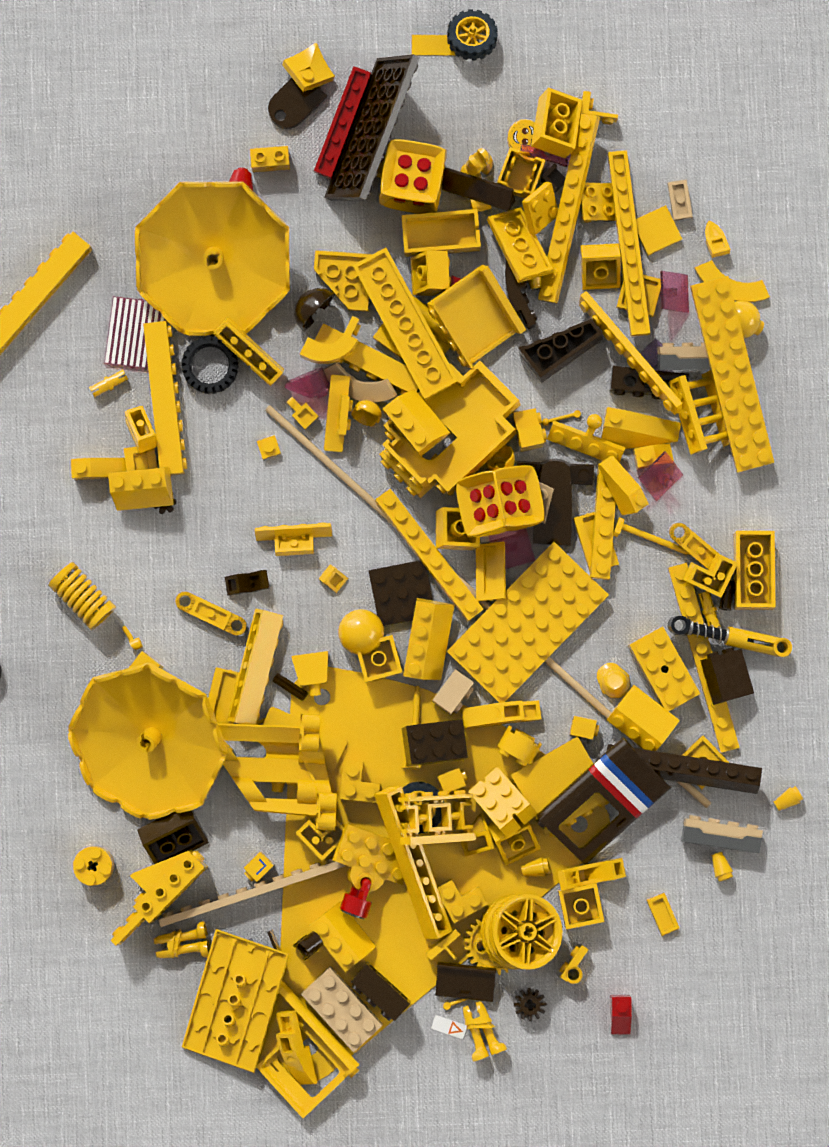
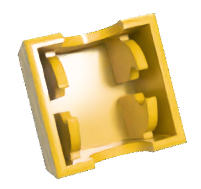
[497,147,546,199]

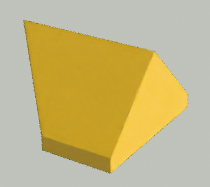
[460,812,494,857]

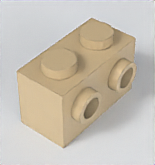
[432,669,474,715]

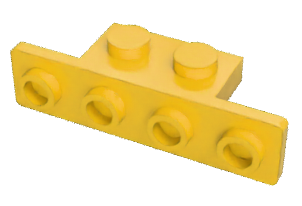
[324,374,353,452]
[255,522,332,556]

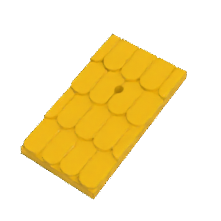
[182,929,289,1073]

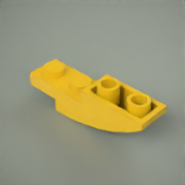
[461,700,541,728]
[276,1010,317,1085]

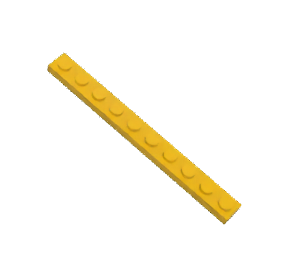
[538,113,600,304]
[607,150,650,337]
[668,563,740,753]

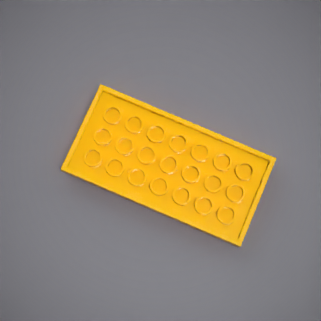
[447,542,609,703]

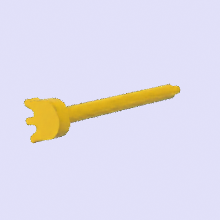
[613,517,690,555]
[401,686,421,769]

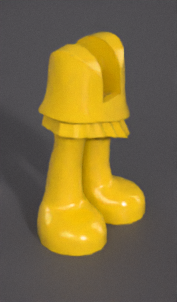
[460,148,493,178]
[153,921,210,959]
[463,1001,507,1062]

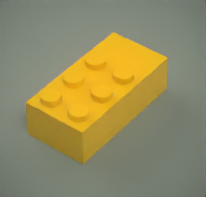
[733,531,776,610]

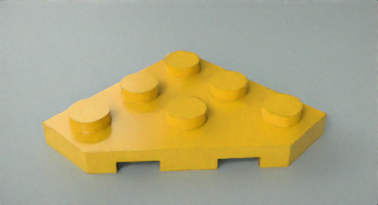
[314,250,372,312]

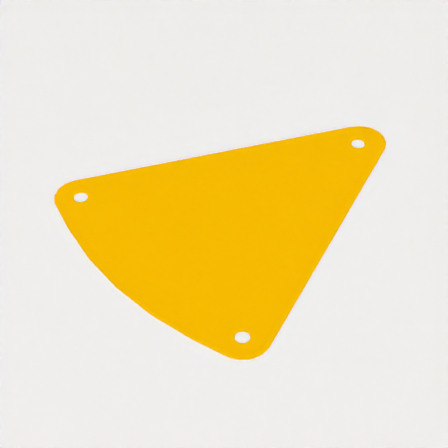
[278,667,610,1081]

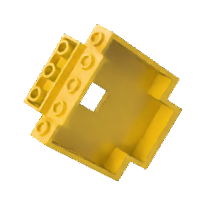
[379,361,521,499]

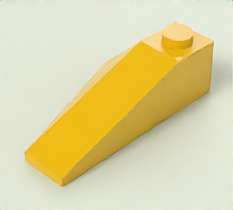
[601,407,681,449]

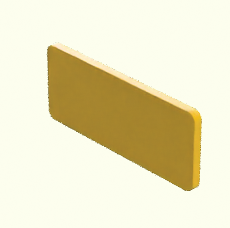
[262,707,347,771]

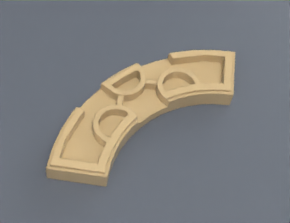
[321,362,397,402]

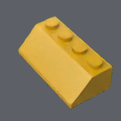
[403,598,455,680]

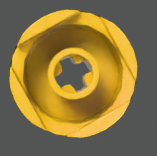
[497,725,542,767]
[73,846,114,886]

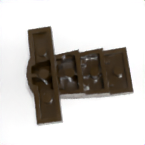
[517,459,594,546]

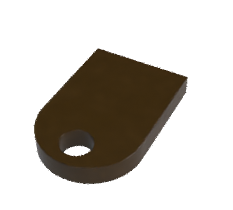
[268,78,327,129]

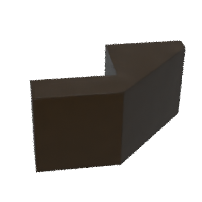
[225,570,270,596]

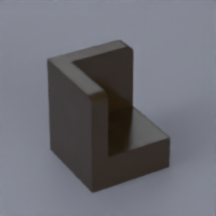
[540,164,565,194]

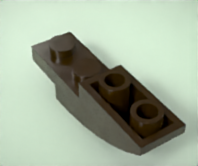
[505,260,537,330]

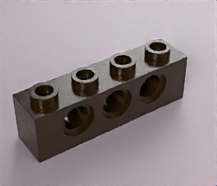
[609,366,689,400]

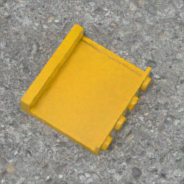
[427,265,526,369]
[510,736,609,837]

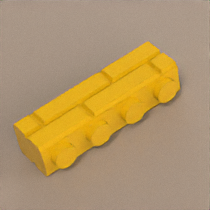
[214,317,284,386]

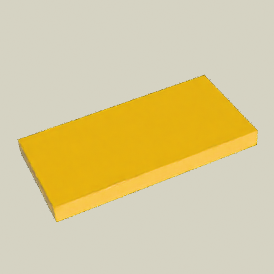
[487,207,553,283]

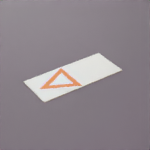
[431,1015,467,1039]

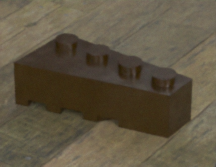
[518,319,603,383]

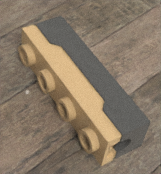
[657,342,711,370]
[681,815,763,853]

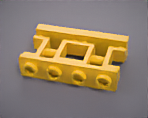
[398,790,476,845]

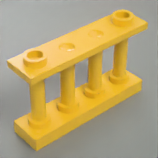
[669,370,729,455]

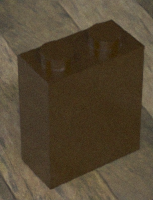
[700,647,754,705]

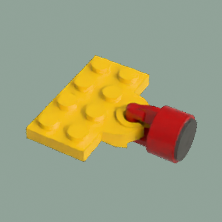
[332,823,404,920]

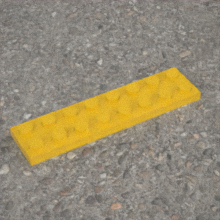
[352,247,459,400]

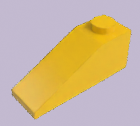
[598,455,649,515]
[71,458,127,480]

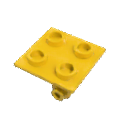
[580,182,616,223]

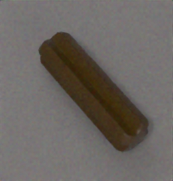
[273,673,308,701]

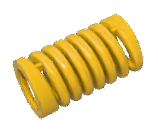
[48,562,116,631]

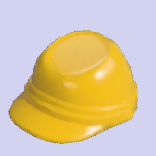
[597,663,630,698]

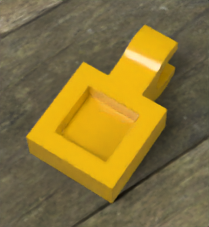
[287,397,319,429]

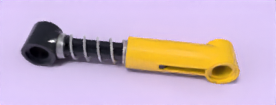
[667,616,792,657]

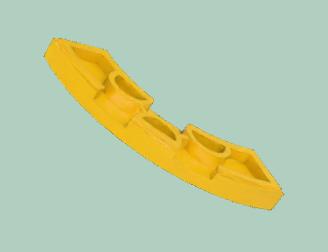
[694,260,770,302]

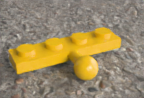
[547,414,625,463]

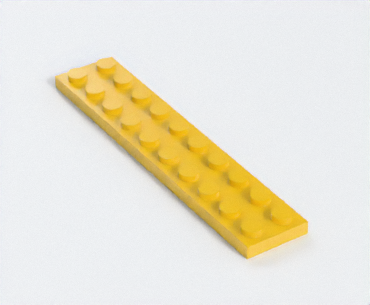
[690,276,775,473]

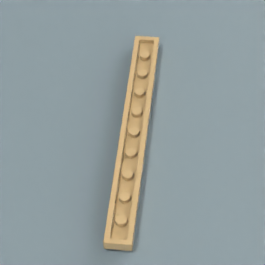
[158,858,346,927]

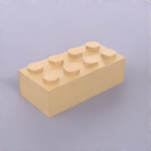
[301,966,383,1052]

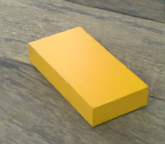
[646,893,680,936]

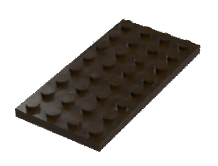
[324,54,420,201]

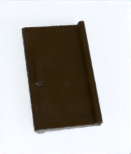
[435,962,496,1002]

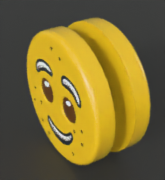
[507,119,539,157]

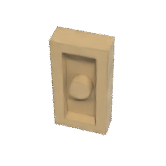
[667,179,693,221]

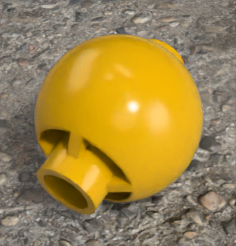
[735,301,764,339]

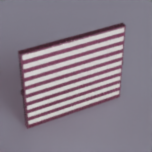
[104,296,167,369]

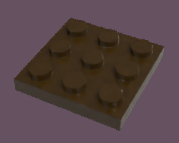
[368,560,433,626]

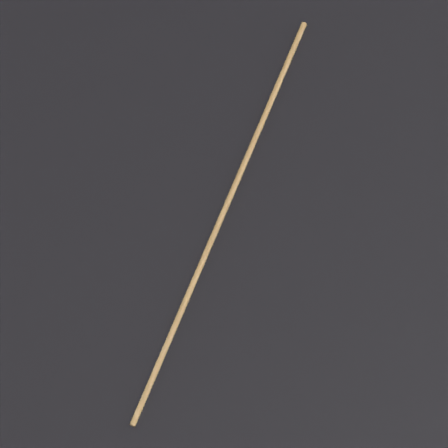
[265,405,711,808]

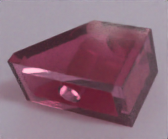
[284,366,330,399]

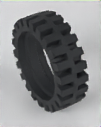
[181,336,238,394]

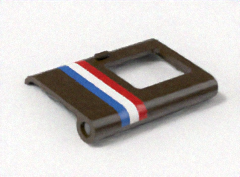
[536,737,672,865]

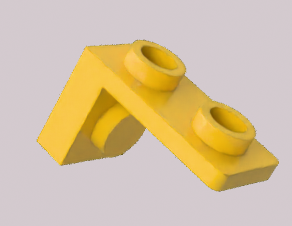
[581,91,618,125]

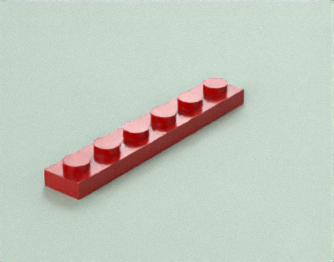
[314,66,371,179]

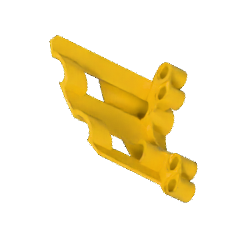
[218,714,337,830]

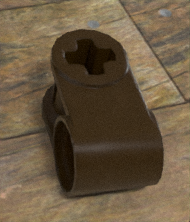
[293,931,323,961]

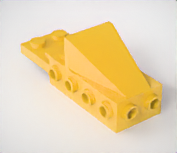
[111,850,208,946]

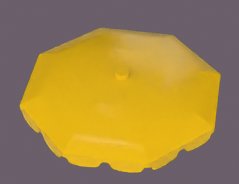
[135,182,290,336]
[68,663,229,820]

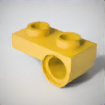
[559,944,589,984]

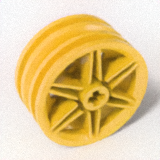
[481,894,562,969]

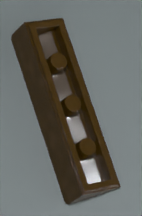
[442,167,515,211]

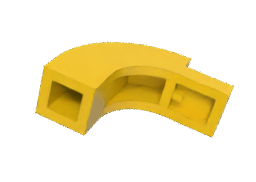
[300,316,361,364]
[557,858,626,891]

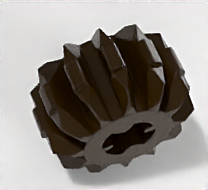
[513,988,547,1021]

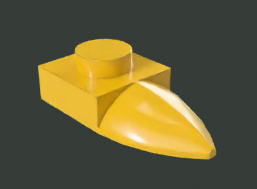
[705,221,731,258]

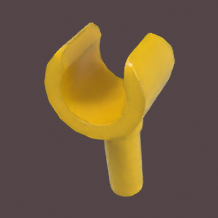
[122,626,143,650]

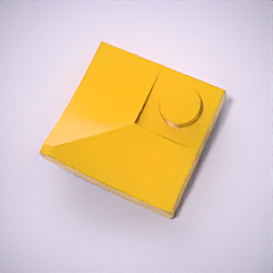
[282,43,335,92]

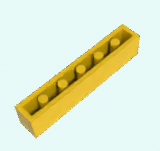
[315,323,419,395]
[227,609,283,725]

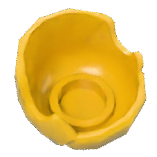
[351,400,382,427]
[486,445,515,471]

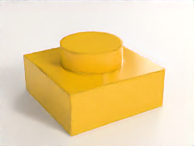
[257,435,281,460]

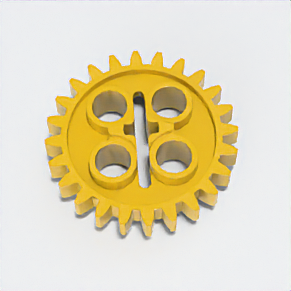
[464,914,524,975]

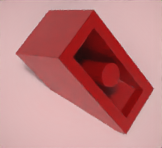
[610,995,632,1034]

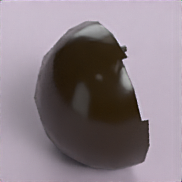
[294,288,335,331]

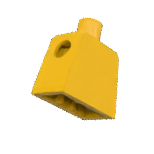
[291,651,329,697]

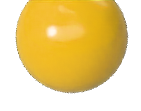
[338,609,384,655]

